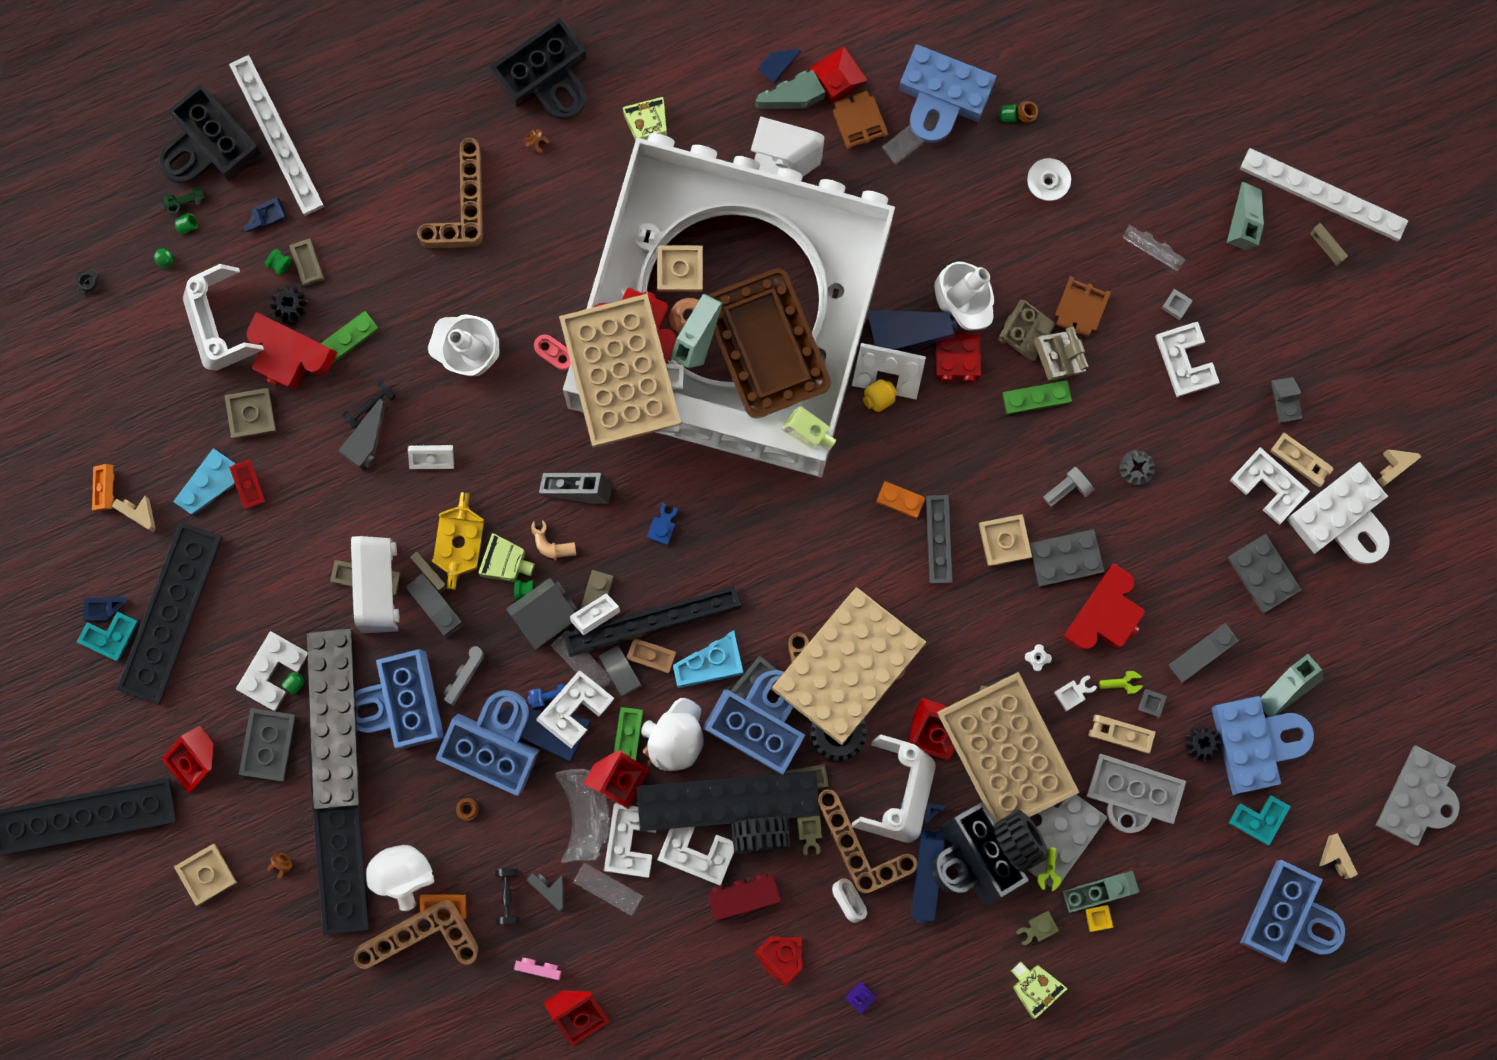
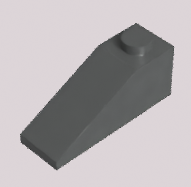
[339,399,386,470]
[539,473,613,504]
[405,573,464,639]
[1168,623,1239,683]

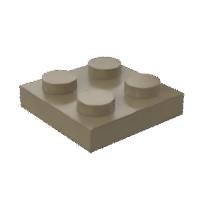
[225,388,276,440]

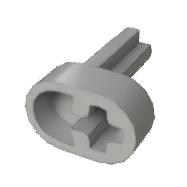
[1043,467,1095,507]

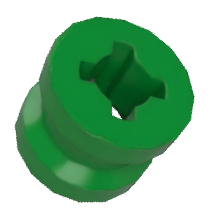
[265,249,292,276]
[514,580,534,602]

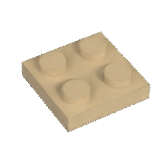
[657,246,703,292]
[979,514,1032,567]
[174,843,237,906]

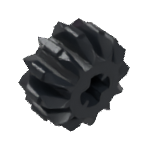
[270,286,308,323]
[1183,725,1222,763]

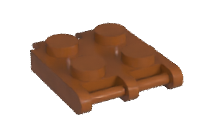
[833,91,888,150]
[1054,276,1111,337]

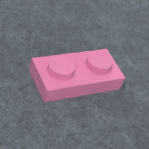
[514,957,562,980]

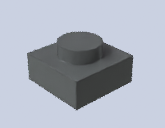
[1138,689,1167,718]

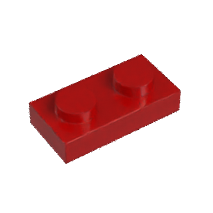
[229,459,265,509]

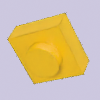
[1085,905,1113,932]

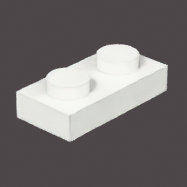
[408,445,454,469]
[570,593,620,635]

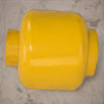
[863,379,897,412]

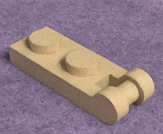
[1270,433,1333,487]
[1088,715,1155,754]

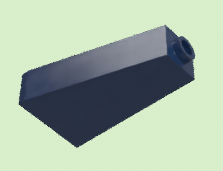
[868,311,959,352]
[498,705,591,763]
[911,829,944,923]

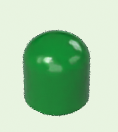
[999,104,1020,123]
[175,213,198,234]
[154,248,173,269]
[282,672,304,695]

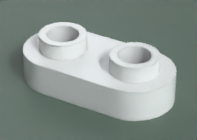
[832,878,867,923]

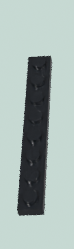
[563,586,741,657]

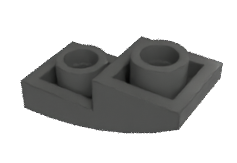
[599,645,642,697]

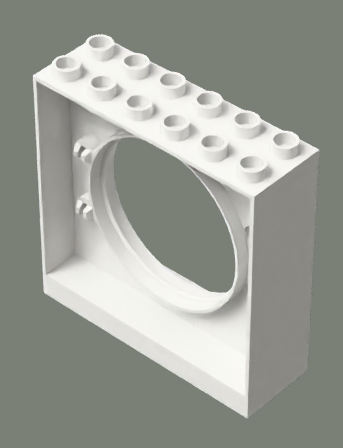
[563,133,895,477]

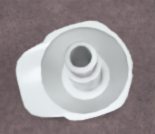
[934,262,994,330]
[428,315,499,376]
[641,698,704,771]
[366,845,434,911]

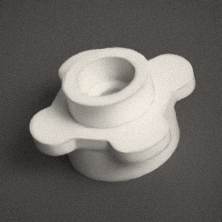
[1025,644,1052,671]

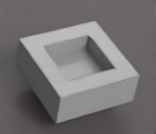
[1161,289,1193,320]

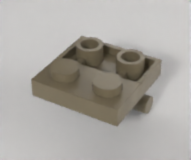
[997,300,1056,361]
[1034,326,1089,380]

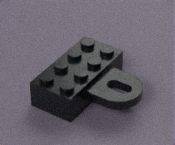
[490,17,587,120]
[159,83,261,184]
[932,802,1029,907]

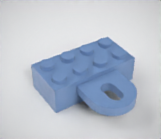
[898,44,996,143]
[355,649,444,749]
[702,670,805,774]
[436,690,540,796]
[1211,696,1314,795]
[1240,860,1345,963]

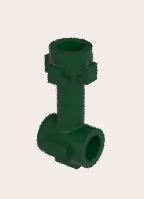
[162,187,205,214]

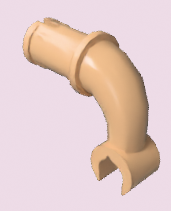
[532,520,576,561]

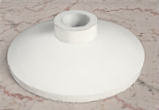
[1027,158,1071,201]

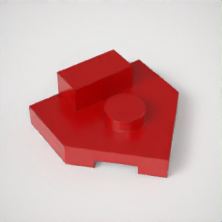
[753,937,802,986]

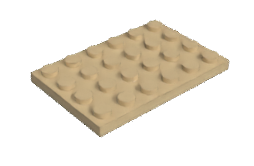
[559,294,681,448]
[772,587,926,745]
[937,672,1079,823]

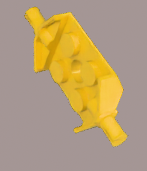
[432,492,484,590]

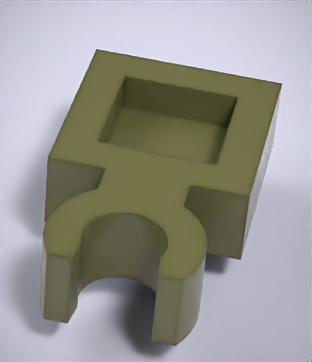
[797,815,822,856]
[1016,911,1059,945]

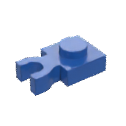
[647,503,678,546]

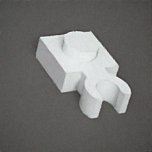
[1054,676,1097,711]

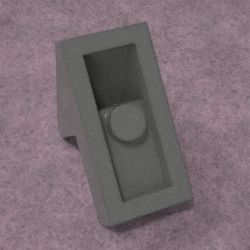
[1271,377,1303,424]
[527,873,564,912]

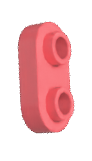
[534,335,571,371]

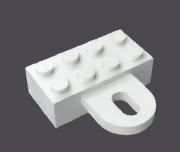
[1286,462,1389,564]

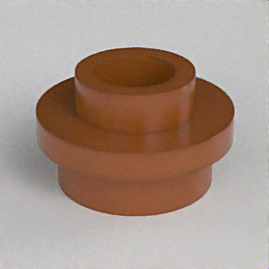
[1017,101,1038,123]
[456,798,479,821]

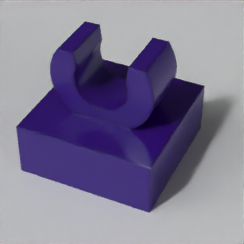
[845,981,877,1014]

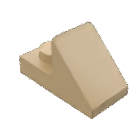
[1377,450,1421,487]
[112,496,156,532]
[1319,833,1358,879]

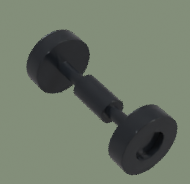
[342,380,396,430]
[495,869,519,925]

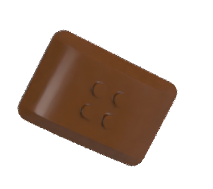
[708,269,831,419]

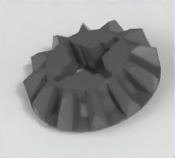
[1120,450,1155,485]

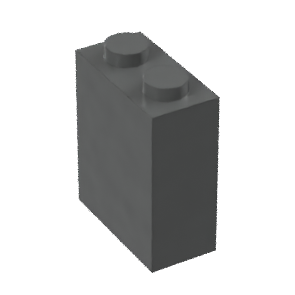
[506,578,578,649]

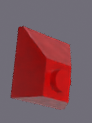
[808,46,868,104]
[909,698,955,761]
[162,726,213,794]
[583,750,650,809]
[544,990,610,1047]

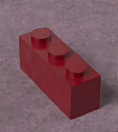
[708,873,781,921]

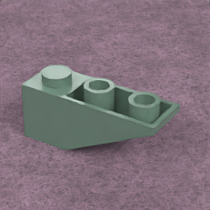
[755,70,825,109]
[1227,182,1264,250]
[671,294,723,368]
[1260,654,1324,717]
[1063,871,1139,913]

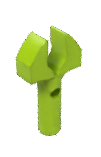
[1099,671,1143,694]
[1037,847,1061,891]

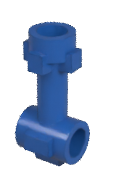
[527,684,566,710]

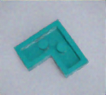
[77,612,139,662]
[1228,795,1291,846]

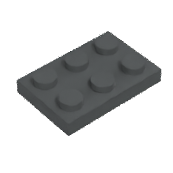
[1029,529,1105,587]
[1227,534,1301,614]
[239,708,296,782]

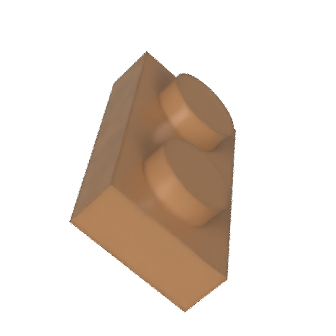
[627,639,676,674]

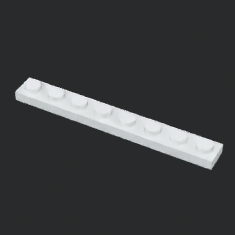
[229,55,324,216]
[1240,148,1408,241]

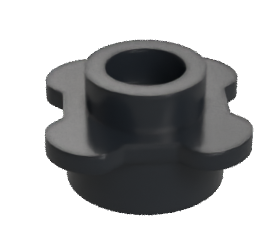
[76,271,100,295]

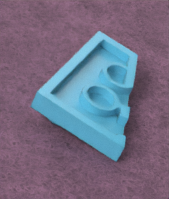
[173,448,235,515]
[673,630,743,688]

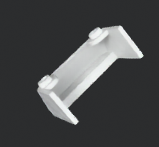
[751,117,824,176]
[183,264,264,371]
[351,536,399,633]
[851,735,935,843]

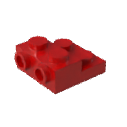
[935,334,981,382]

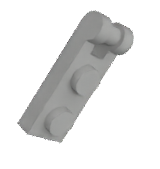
[443,646,484,707]

